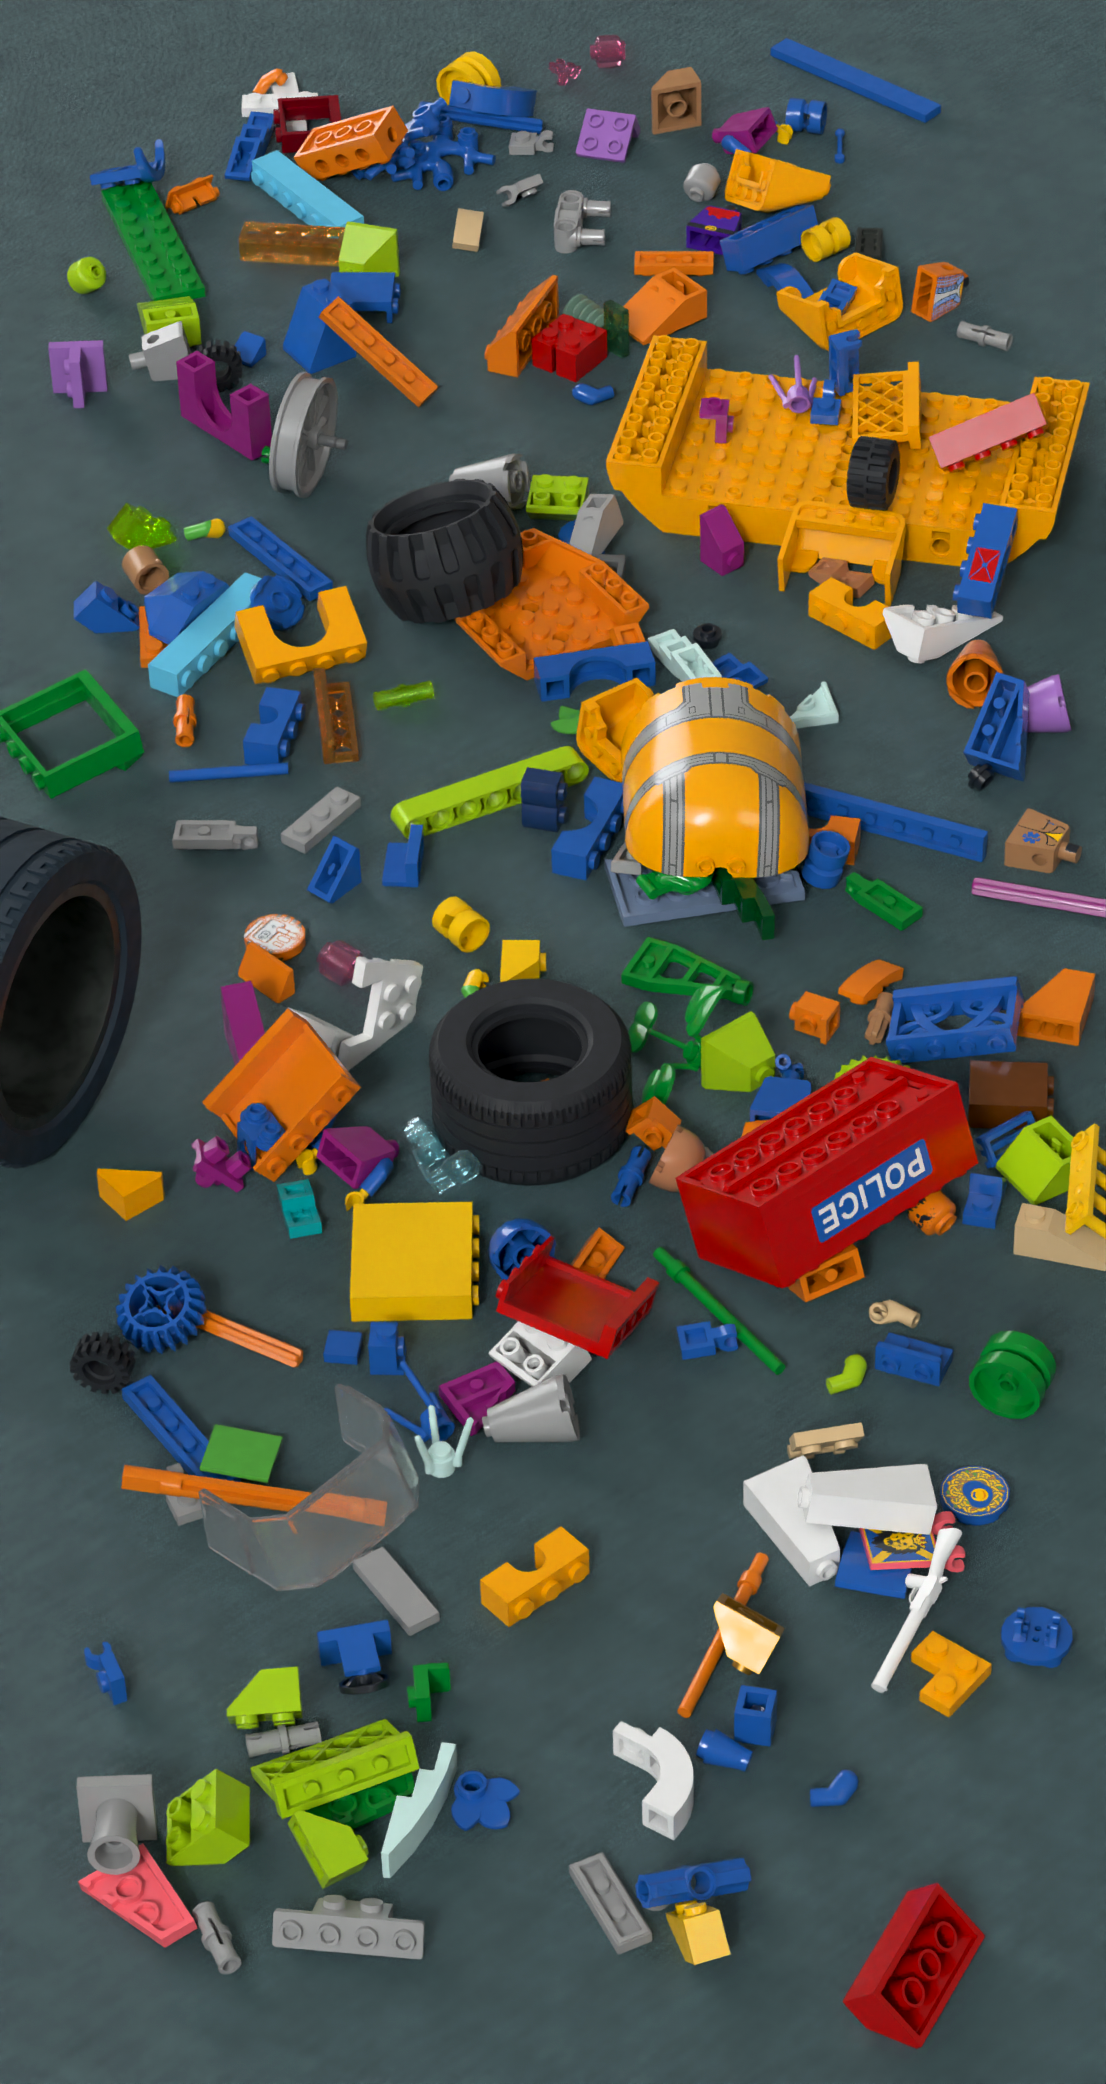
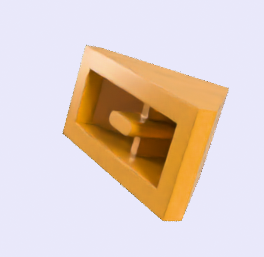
[97,1168,165,1221]

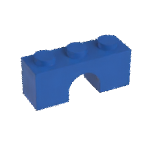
[243,687,306,765]

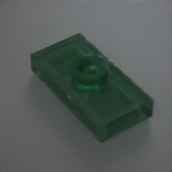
[603,299,629,359]

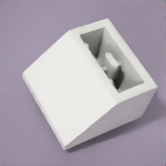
[489,1321,592,1387]

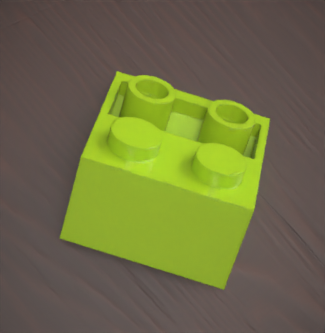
[526,474,589,521]
[996,1115,1074,1205]
[227,1667,303,1729]
[166,1769,250,1866]

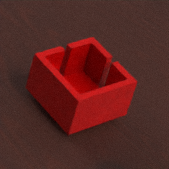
[532,313,607,382]

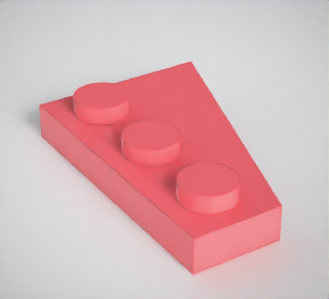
[78,1843,197,1948]

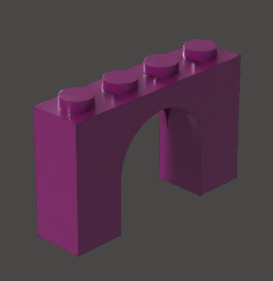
[176,351,272,460]

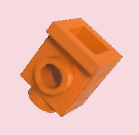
[789,991,840,1045]
[626,1096,682,1151]

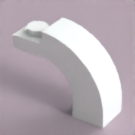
[613,1721,694,1840]

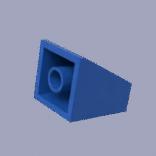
[283,278,356,374]

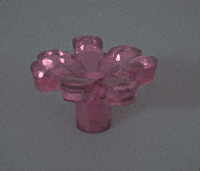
[549,58,582,86]

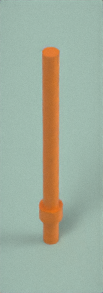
[677,1552,769,1718]

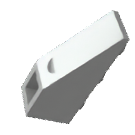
[569,494,624,558]

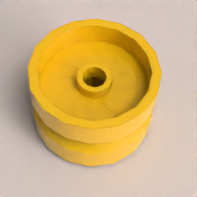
[436,51,501,105]

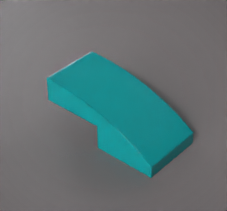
[276,1179,322,1239]

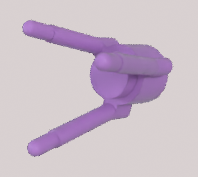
[769,355,817,413]

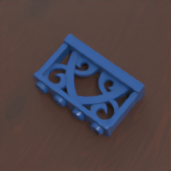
[886,976,1024,1063]

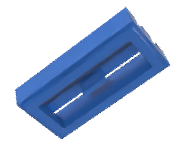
[975,1111,1035,1168]

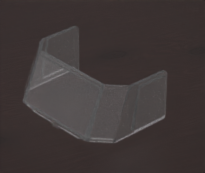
[199,1383,419,1591]

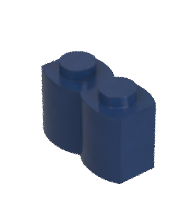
[521,767,569,833]

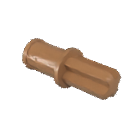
[864,992,894,1045]

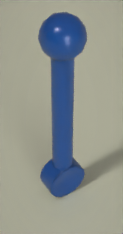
[835,128,845,163]

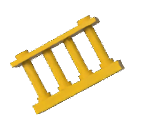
[1065,1123,1106,1240]

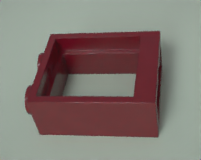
[273,95,341,153]

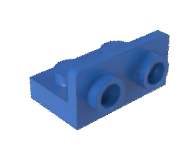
[875,1332,953,1386]

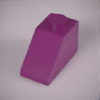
[700,504,744,576]

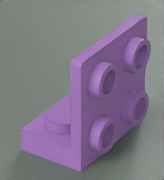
[576,108,640,163]

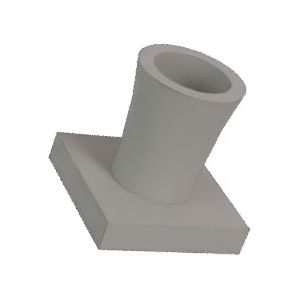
[76,1774,158,1875]

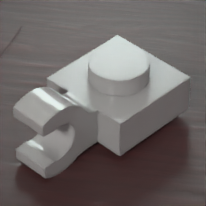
[509,130,554,155]
[496,173,544,207]
[166,1463,211,1526]

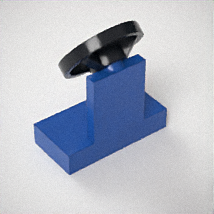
[317,1620,392,1695]

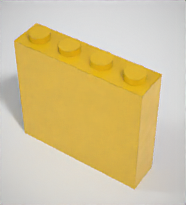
[350,1202,480,1322]

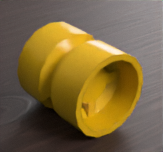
[801,217,851,262]
[432,896,490,953]

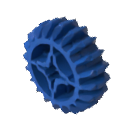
[115,1265,207,1354]

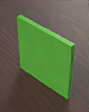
[200,1424,283,1483]

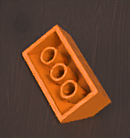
[485,275,559,378]

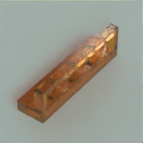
[239,221,345,267]
[313,668,359,764]

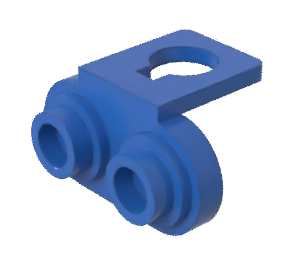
[237,1103,286,1171]

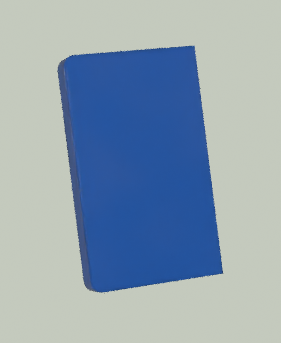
[382,824,424,887]

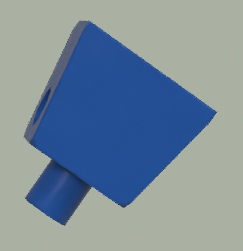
[750,1070,811,1122]

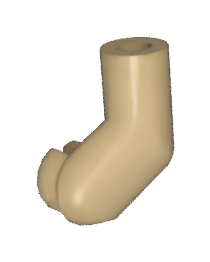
[868,1300,920,1328]

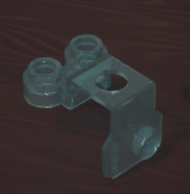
[403,1115,482,1194]

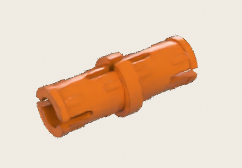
[173,694,197,747]

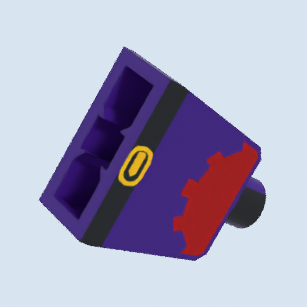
[686,205,742,255]

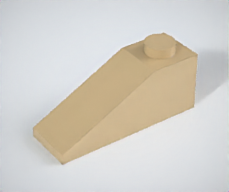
[1013,1203,1106,1271]

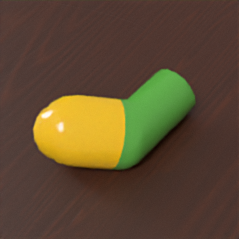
[184,518,226,541]
[461,969,489,997]

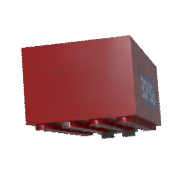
[675,1057,979,1289]

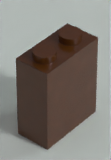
[968,1060,1054,1130]

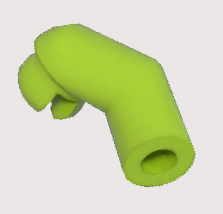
[826,1354,867,1395]

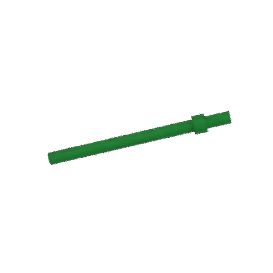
[653,1247,786,1375]

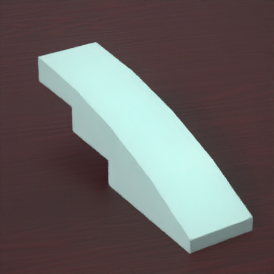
[648,629,722,682]
[381,1742,458,1878]

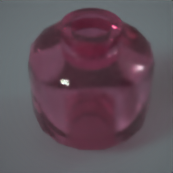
[590,34,625,68]
[316,940,363,986]

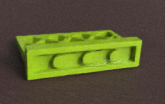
[250,1719,420,1819]

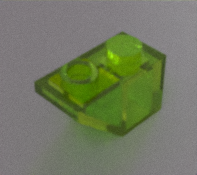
[107,502,177,550]

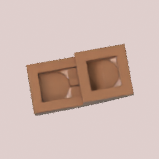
[808,557,875,598]

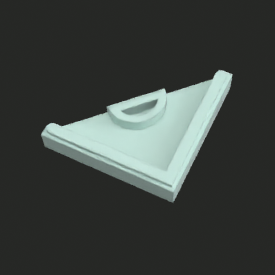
[790,682,839,728]

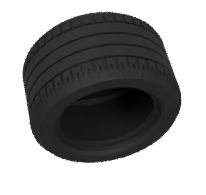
[429,979,633,1186]

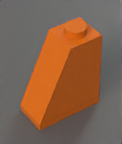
[1017,968,1095,1046]

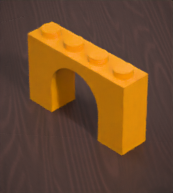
[234,586,367,684]

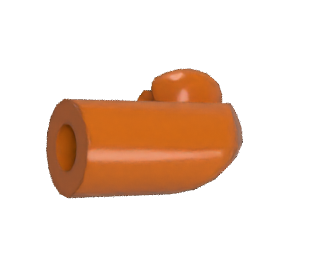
[252,68,288,94]

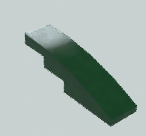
[712,867,775,941]

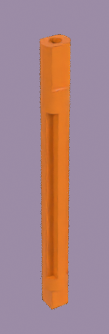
[121,1464,385,1526]

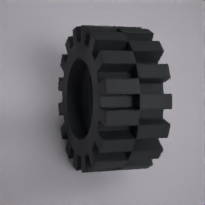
[199,340,242,392]
[69,1332,136,1394]

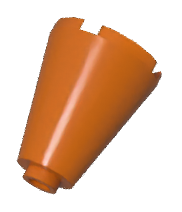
[946,640,1004,709]

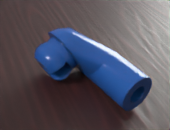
[775,1054,804,1080]
[809,1769,859,1807]

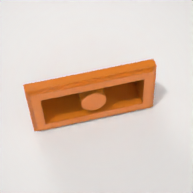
[238,941,295,1003]
[570,1227,625,1279]

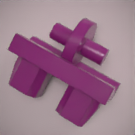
[192,1136,251,1193]

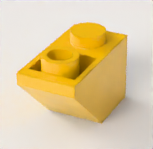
[665,1900,730,1965]

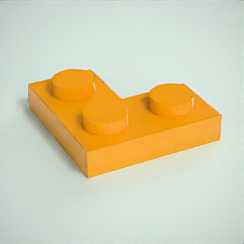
[911,1631,992,1718]

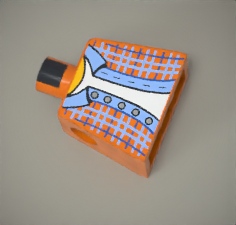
[911,262,969,322]

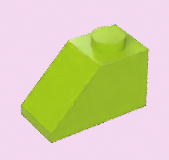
[287,1810,368,1889]

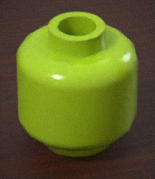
[67,256,106,294]

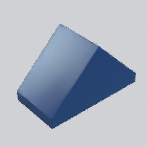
[307,836,362,904]

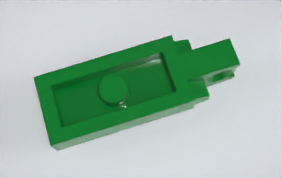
[845,872,923,931]

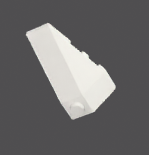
[883,605,1003,663]

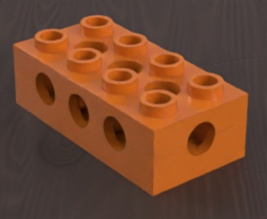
[293,106,408,181]

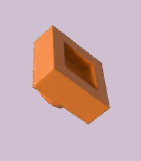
[609,622,646,646]

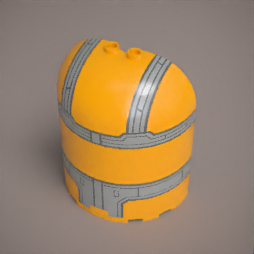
[621,677,809,878]

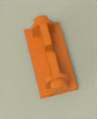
[165,174,220,214]

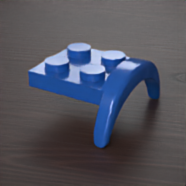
[90,139,165,189]

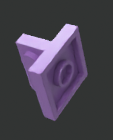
[48,340,108,408]

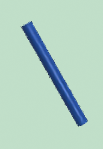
[169,762,289,783]

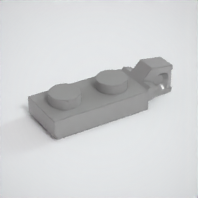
[172,820,259,850]

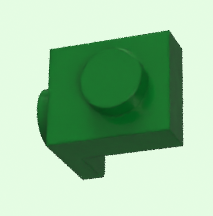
[407,1662,451,1722]

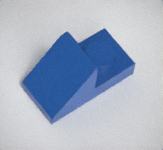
[962,1173,1007,1229]

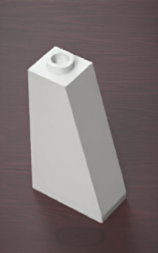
[743,1455,840,1587]
[798,1464,937,1535]

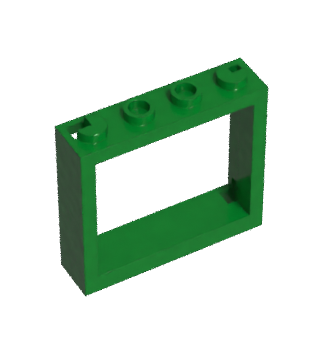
[0,669,145,799]

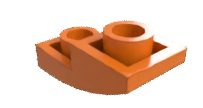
[838,959,904,1005]

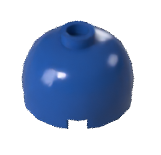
[488,1218,557,1280]

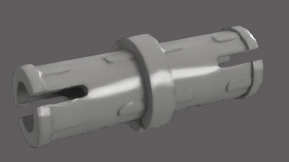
[957,321,1013,351]
[245,1721,322,1758]
[192,1901,241,1974]

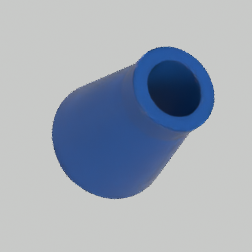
[696,1729,753,1772]

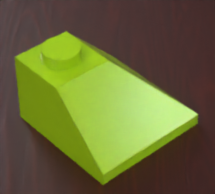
[339,221,400,277]
[701,1011,775,1092]

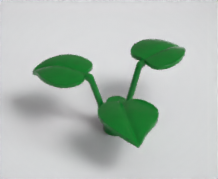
[628,985,727,1105]

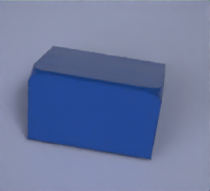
[235,331,266,367]

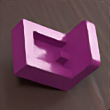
[699,397,734,443]

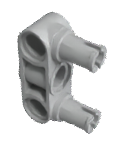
[554,190,611,253]

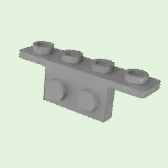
[272,1895,425,1959]

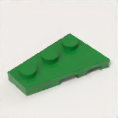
[305,1772,415,1830]

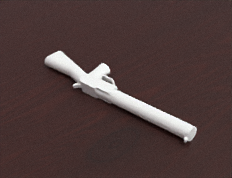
[871,1528,962,1693]

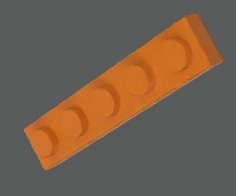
[319,296,438,408]

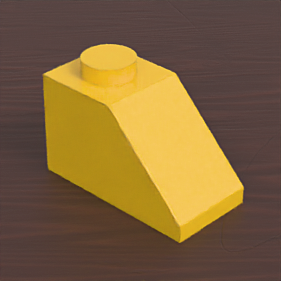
[500,940,547,982]

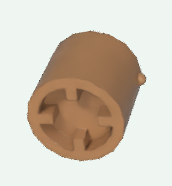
[122,545,169,595]

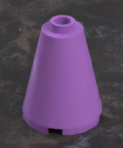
[1027,674,1071,733]

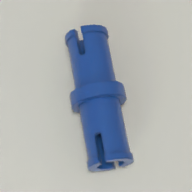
[611,1146,651,1207]

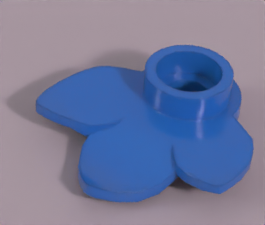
[451,1771,520,1831]

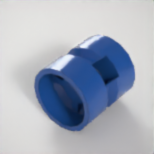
[785,98,827,134]
[802,831,850,889]

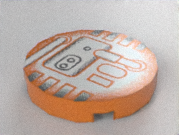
[244,914,306,961]

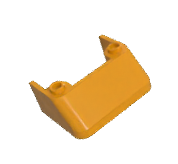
[777,500,906,607]

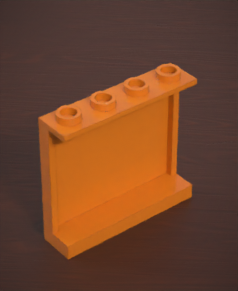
[202,1008,361,1182]

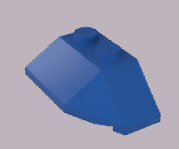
[144,571,230,645]

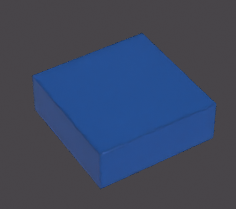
[323,1330,363,1365]

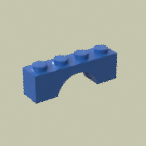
[534,641,656,702]
[551,777,624,881]

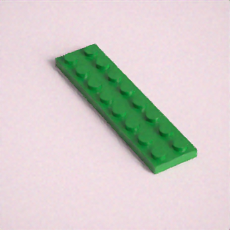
[101,181,206,301]

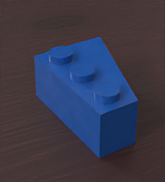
[963,672,1030,782]

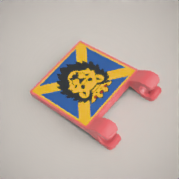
[859,1511,966,1573]

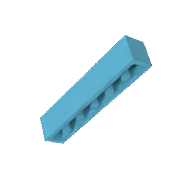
[251,150,364,249]
[148,572,262,697]

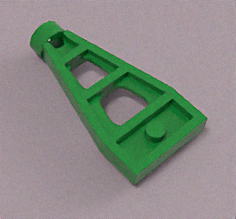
[621,937,754,1006]

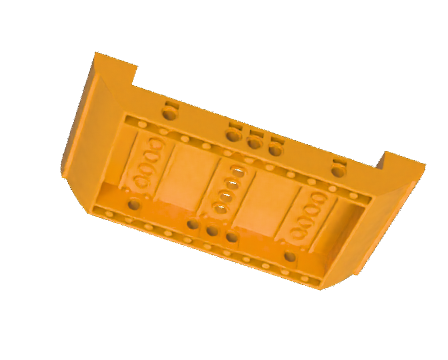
[606,335,1090,567]

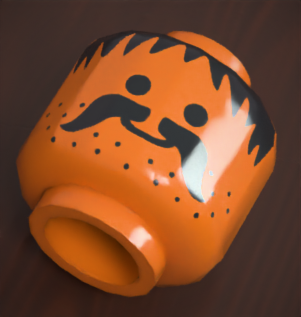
[907,1190,957,1236]

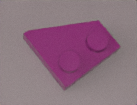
[439,1361,515,1436]

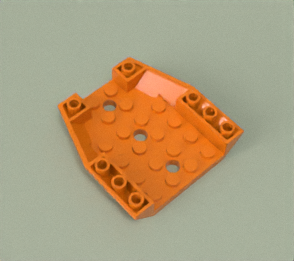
[455,528,649,681]

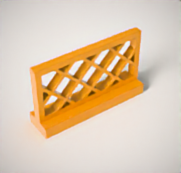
[852,361,921,449]

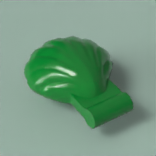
[636,871,714,900]

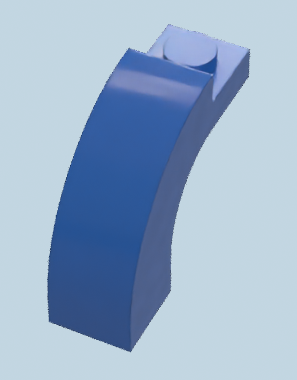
[449,80,537,117]

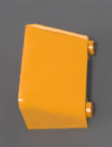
[725,149,831,213]
[776,252,903,351]
[576,678,654,783]

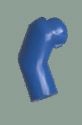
[572,383,614,405]

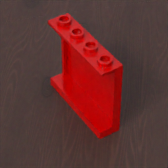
[495,1236,660,1359]

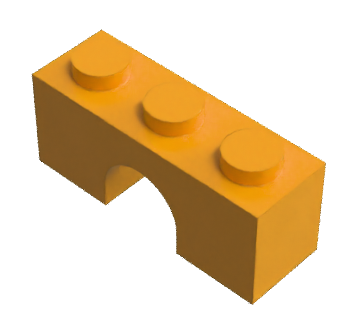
[808,577,892,650]
[480,1526,590,1627]

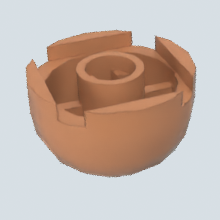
[649,1125,706,1192]

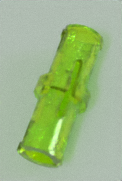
[373,680,434,711]

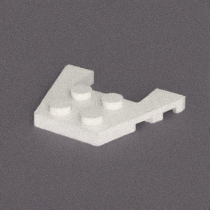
[338,957,423,1071]

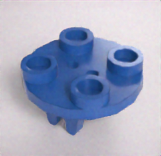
[1001,1607,1073,1668]

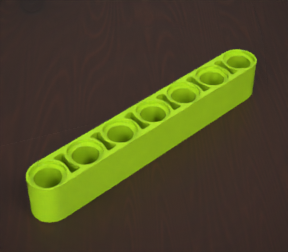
[390,746,589,839]

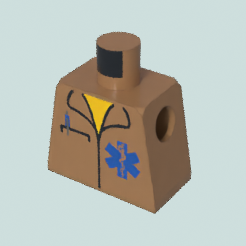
[1004,808,1082,873]

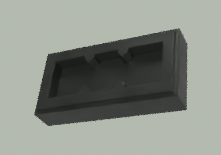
[855,227,883,261]

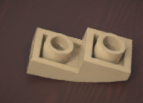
[452,208,484,252]

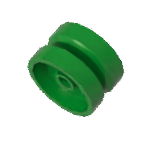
[969,1331,1056,1419]

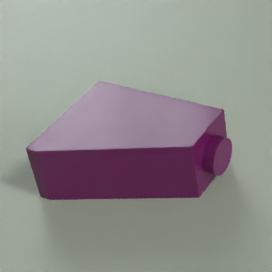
[220,981,265,1065]

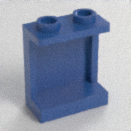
[330,272,401,323]

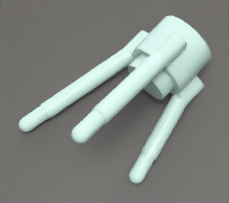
[415,1405,474,1478]

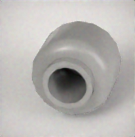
[683,163,721,202]

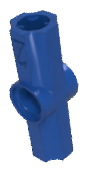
[635,1857,751,1908]

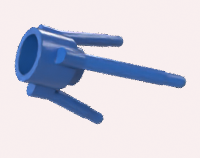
[383,1361,455,1442]

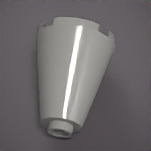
[449,453,530,510]
[482,1374,580,1442]

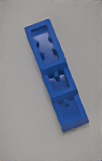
[224,111,275,181]

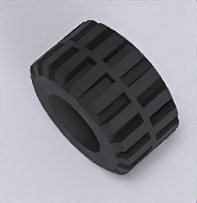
[847,436,900,511]

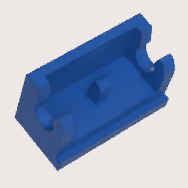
[829,329,863,396]

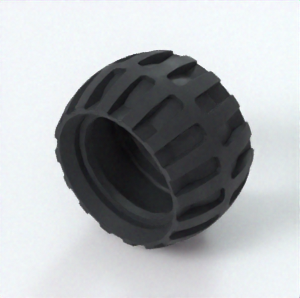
[366,479,523,624]

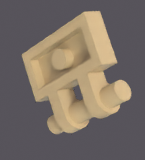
[787,1422,864,1459]

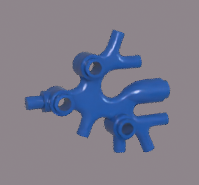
[351,97,447,181]
[391,114,496,191]

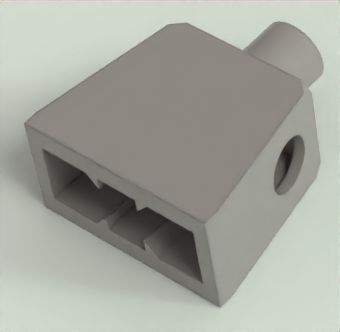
[129,321,191,381]

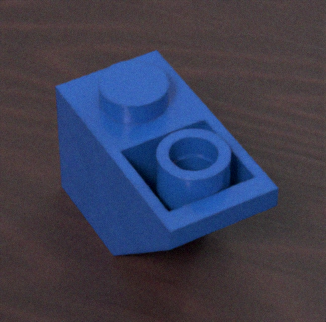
[74,581,140,634]

